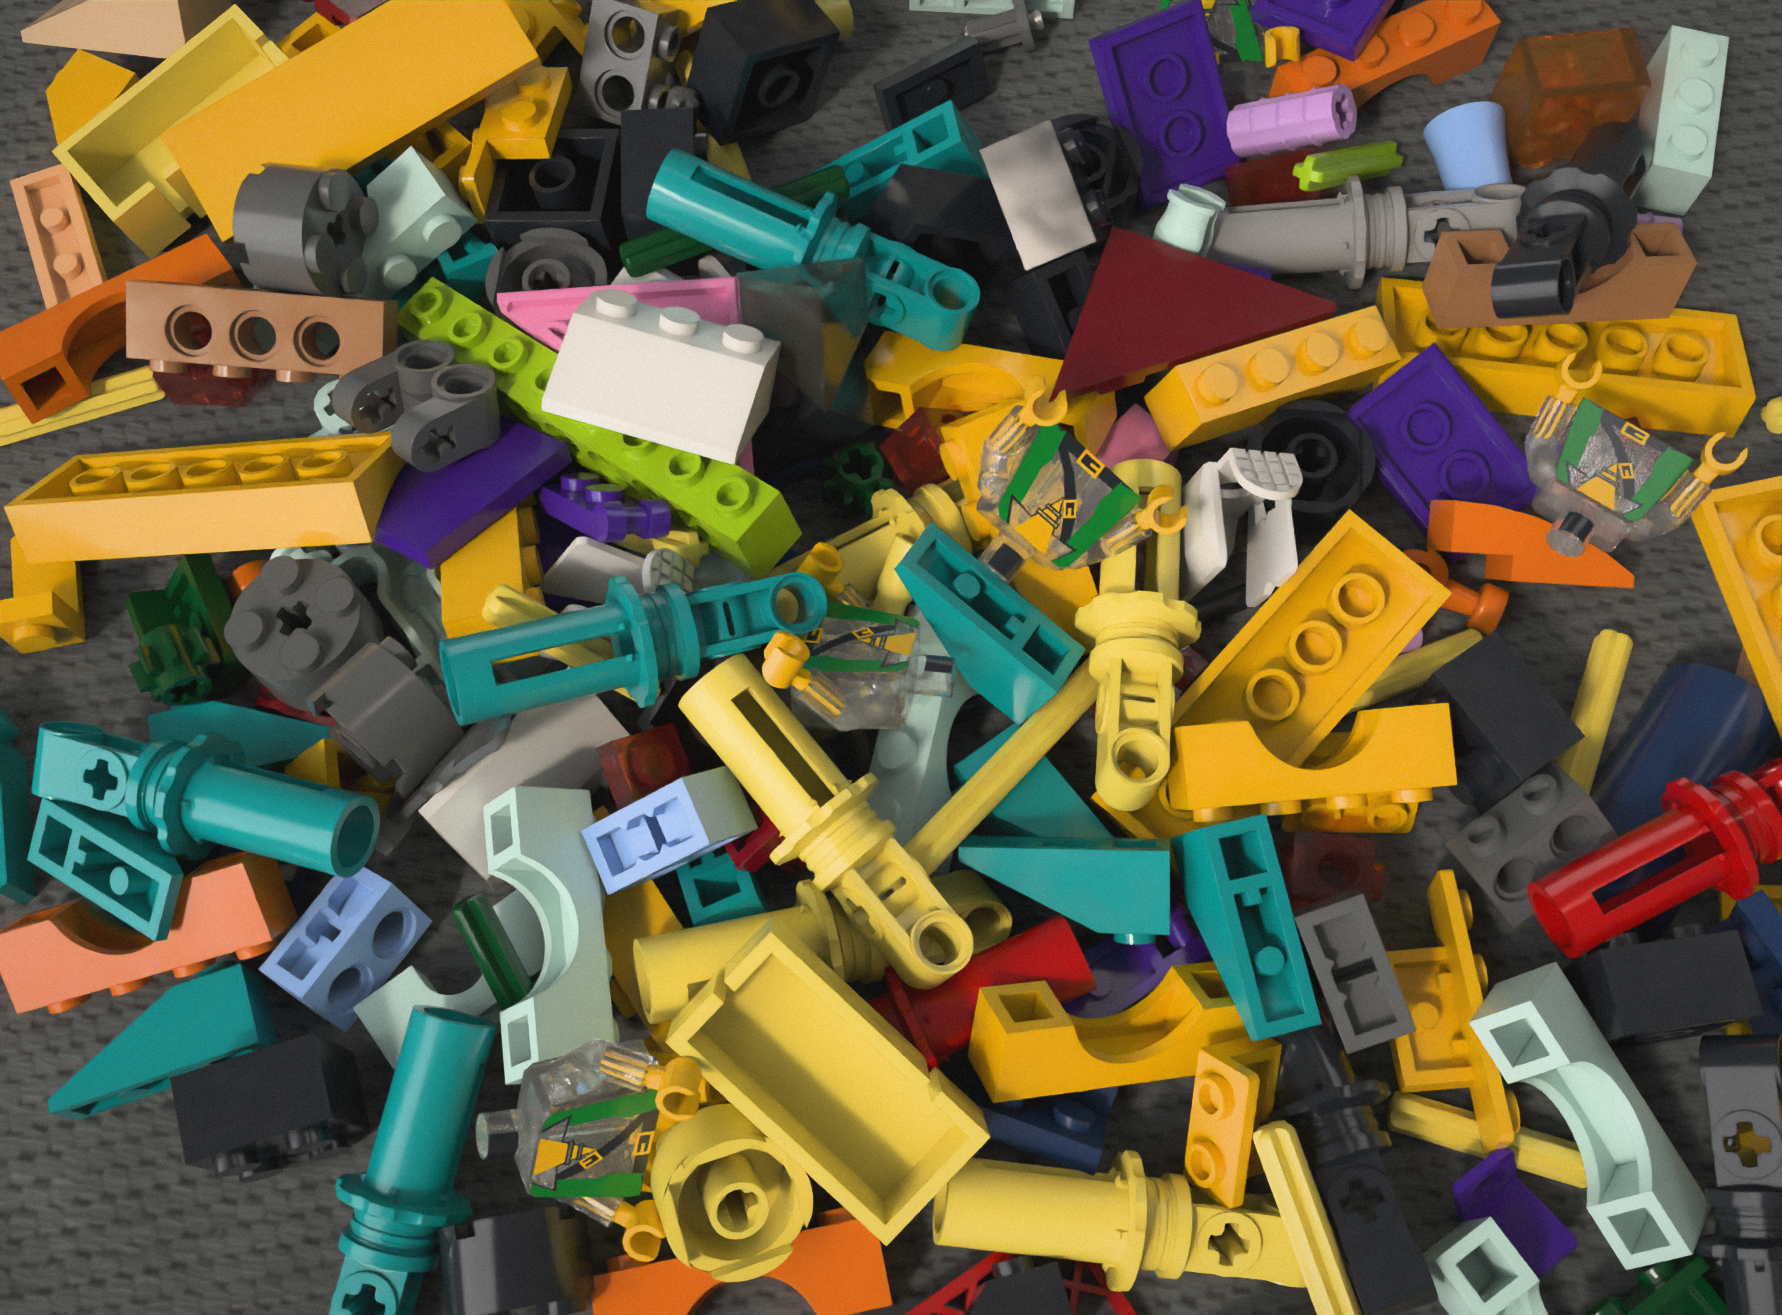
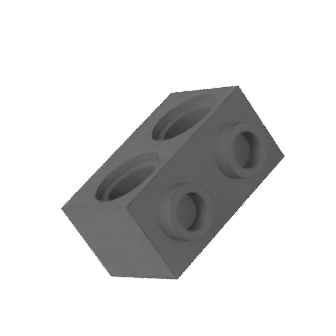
[574,0,681,126]
[1444,761,1619,928]
[1292,887,1417,1054]

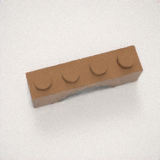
[1421,222,1697,329]

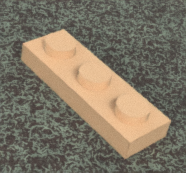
[10,164,107,309]

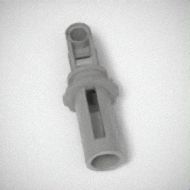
[1206,175,1526,290]

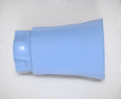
[1423,101,1513,191]

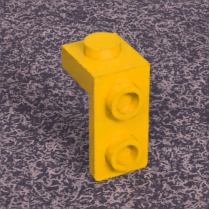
[0,536,86,654]

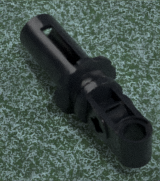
[1491,121,1653,320]
[1259,926,1439,1315]
[1694,1034,1782,1315]

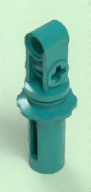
[646,148,980,351]
[439,572,827,726]
[31,721,380,878]
[329,1005,498,1315]

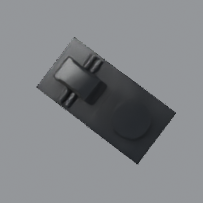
[873,35,992,133]

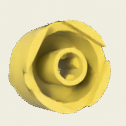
[651,1104,813,1282]

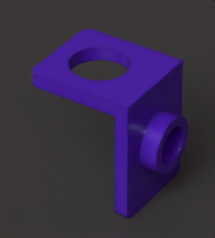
[1452,1146,1577,1279]

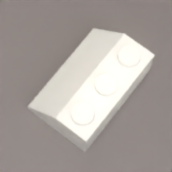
[541,289,781,465]
[418,666,636,890]

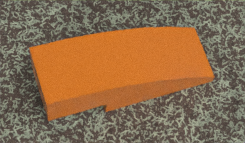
[1426,500,1635,588]

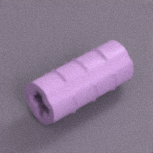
[1227,84,1357,157]

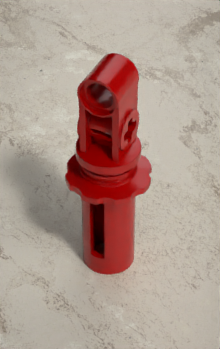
[1527,757,1782,959]
[868,913,1097,1075]

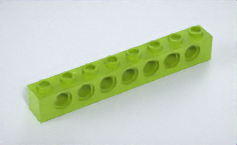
[398,277,802,580]

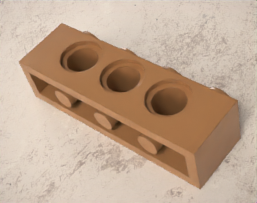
[126,280,398,383]

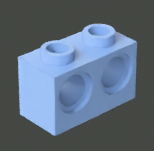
[581,766,758,895]
[259,867,433,1033]

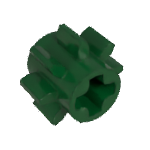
[821,442,896,519]
[129,624,222,706]

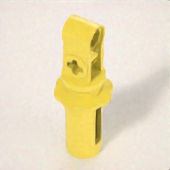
[748,459,1059,640]
[1074,459,1201,811]
[678,653,974,990]
[633,870,1012,1024]
[933,1150,1327,1292]

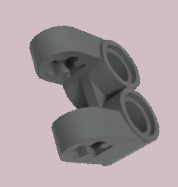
[332,339,502,473]

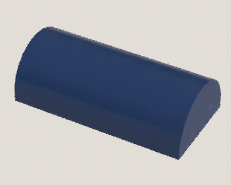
[1589,663,1782,942]

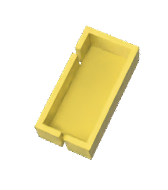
[52,4,289,259]
[665,915,991,1246]

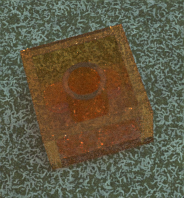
[1488,27,1652,169]

